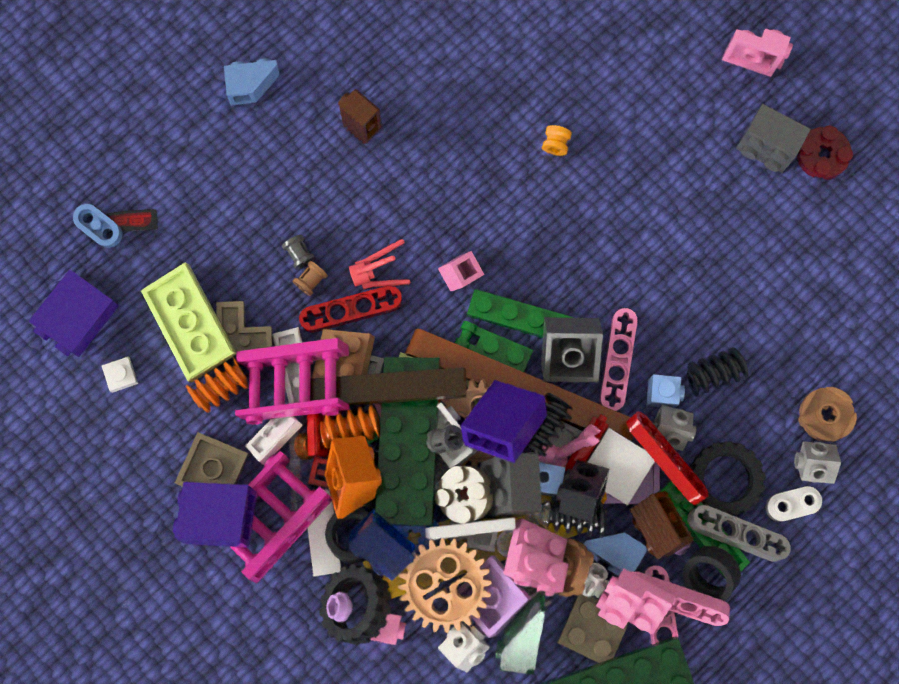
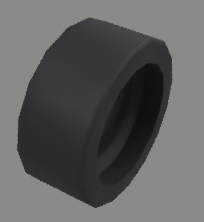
[325,508,380,564]
[683,546,741,601]

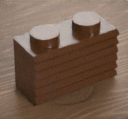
[338,89,382,144]
[629,491,693,560]

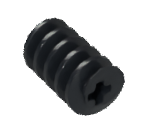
[687,347,749,397]
[526,393,573,457]
[547,496,607,538]

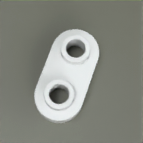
[765,486,822,522]

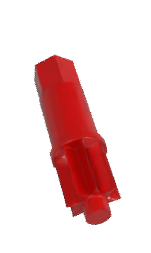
[565,414,609,472]

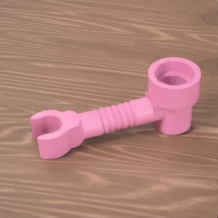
[534,425,601,467]

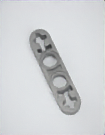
[688,505,791,562]

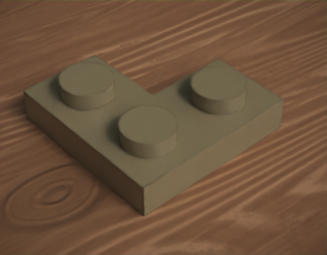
[216,301,273,357]

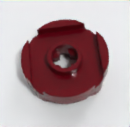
[797,125,853,180]

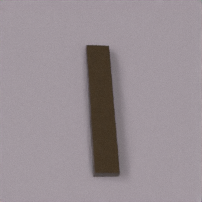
[311,367,466,405]

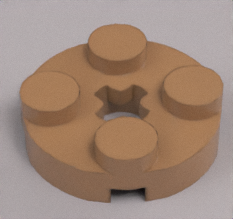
[798,387,857,442]
[554,538,594,597]

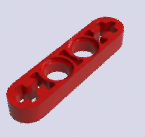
[299,286,402,333]
[626,411,708,505]

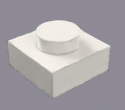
[102,357,138,393]

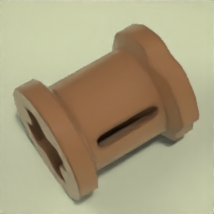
[293,261,328,297]

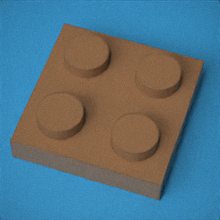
[312,329,375,378]

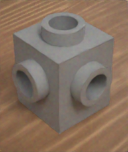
[653,404,696,451]
[794,442,841,484]

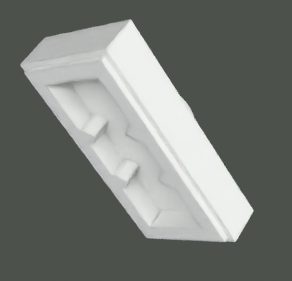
[245,416,303,465]

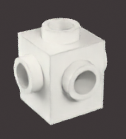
[438,622,490,672]

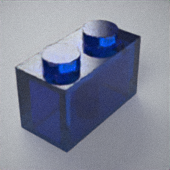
[349,510,416,581]

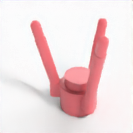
[349,239,411,290]

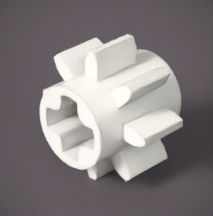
[582,563,609,598]

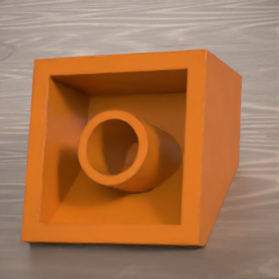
[324,436,381,519]

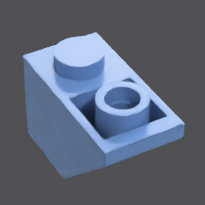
[224,58,280,105]
[582,532,647,577]

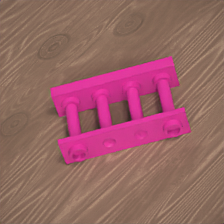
[235,338,349,425]
[230,451,332,583]

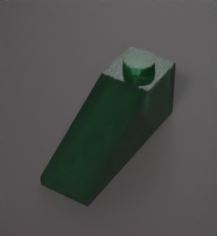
[495,591,545,675]

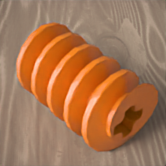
[186,357,249,413]
[320,404,380,448]

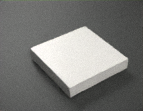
[587,428,655,505]

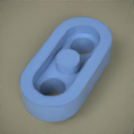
[73,204,123,248]

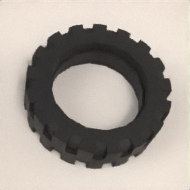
[690,441,766,515]
[320,565,392,645]

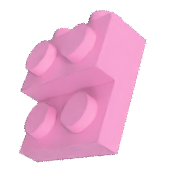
[722,29,793,77]
[504,519,569,596]
[596,568,676,635]

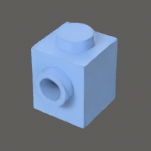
[646,374,685,408]
[539,462,565,496]

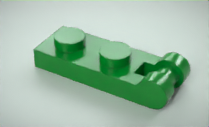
[454,321,533,372]

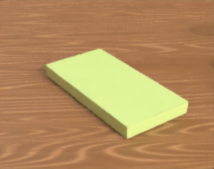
[141,262,236,383]

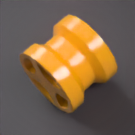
[542,125,572,156]

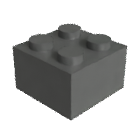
[736,104,811,173]
[541,317,603,382]
[480,453,542,519]

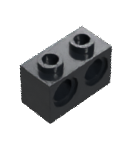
[556,460,610,522]

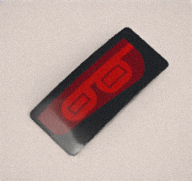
[106,209,158,234]

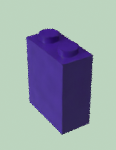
[29,269,119,357]
[461,380,547,463]
[173,482,257,548]

